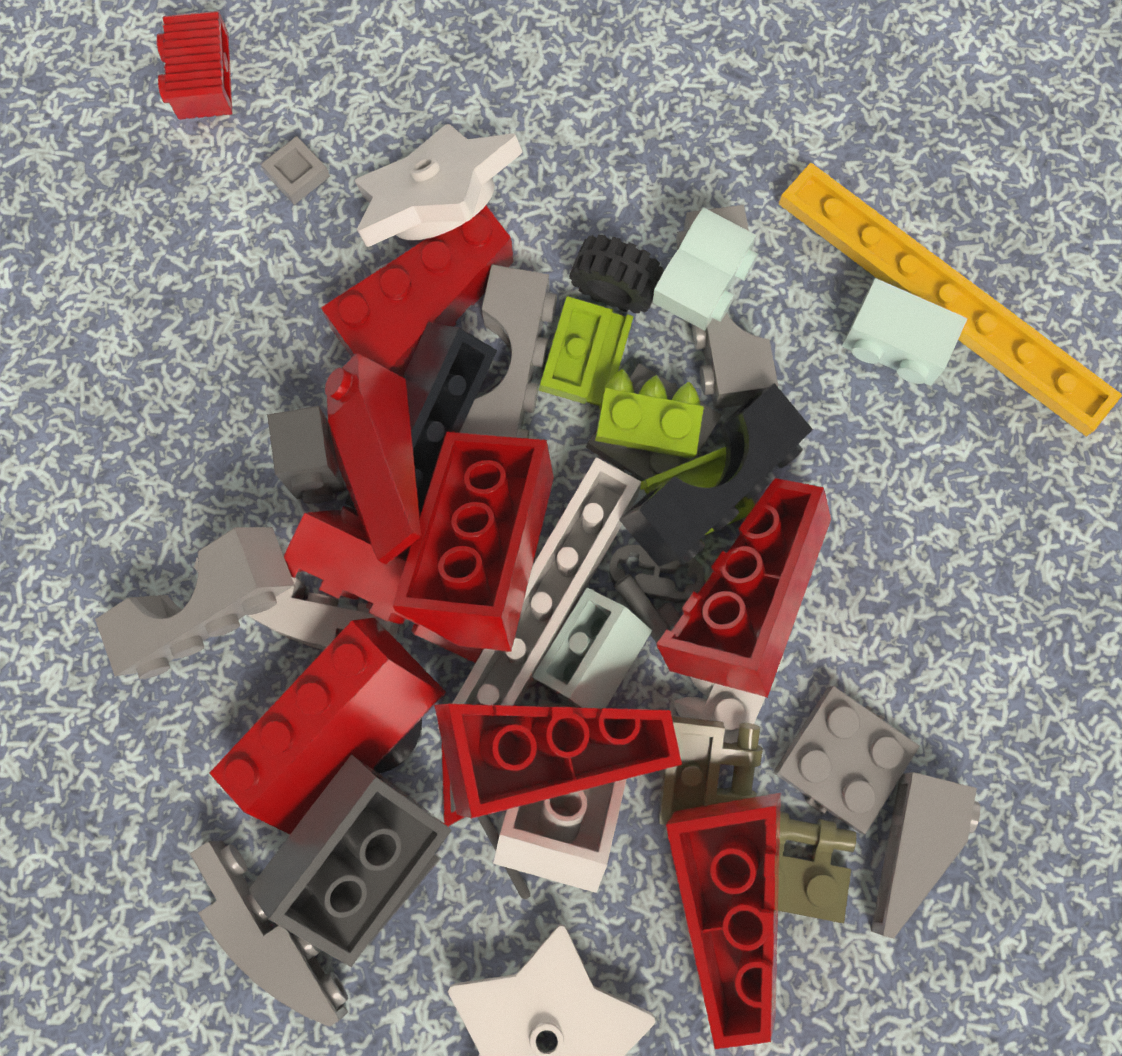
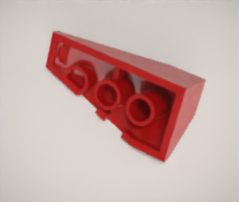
[325,353,421,565]

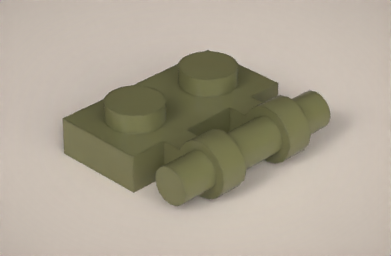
[658,716,763,825]
[778,812,857,924]

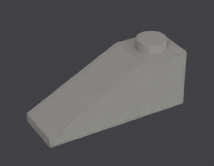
[871,772,980,939]

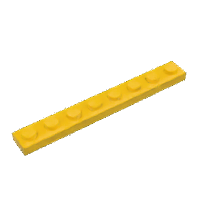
[779,163,1122,437]

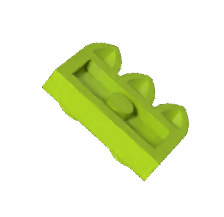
[595,369,704,459]

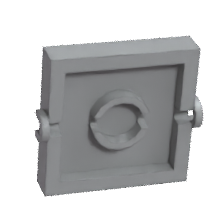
[773,686,920,834]

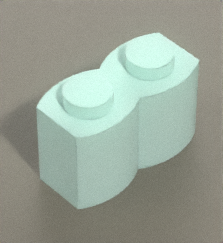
[653,207,759,331]

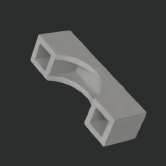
[676,205,778,409]
[460,265,557,438]
[95,527,294,679]

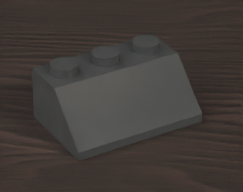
[248,754,452,967]

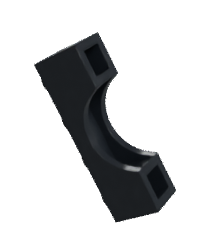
[619,383,813,567]

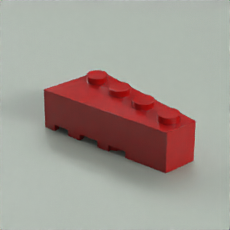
[321,205,514,377]
[656,478,831,698]
[284,506,484,663]
[434,704,682,819]
[666,793,781,1049]

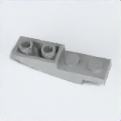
[190,840,348,1027]

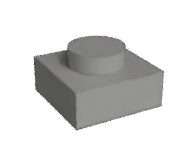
[260,136,330,205]

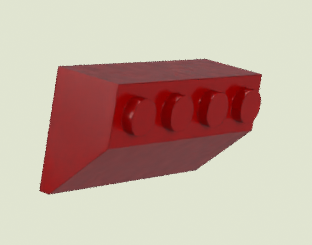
[392,432,554,652]
[209,617,446,834]

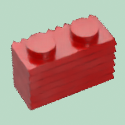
[157,11,233,120]

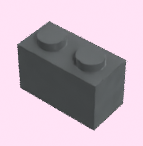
[267,406,345,504]

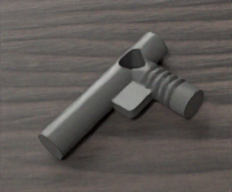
[614,574,683,643]

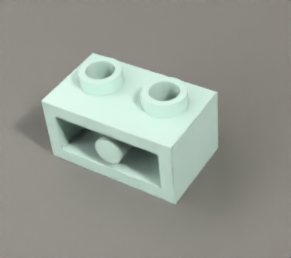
[842,278,968,386]
[532,588,652,708]

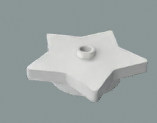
[355,124,523,247]
[448,924,655,1056]

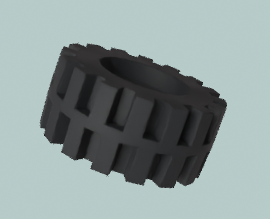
[569,235,664,313]

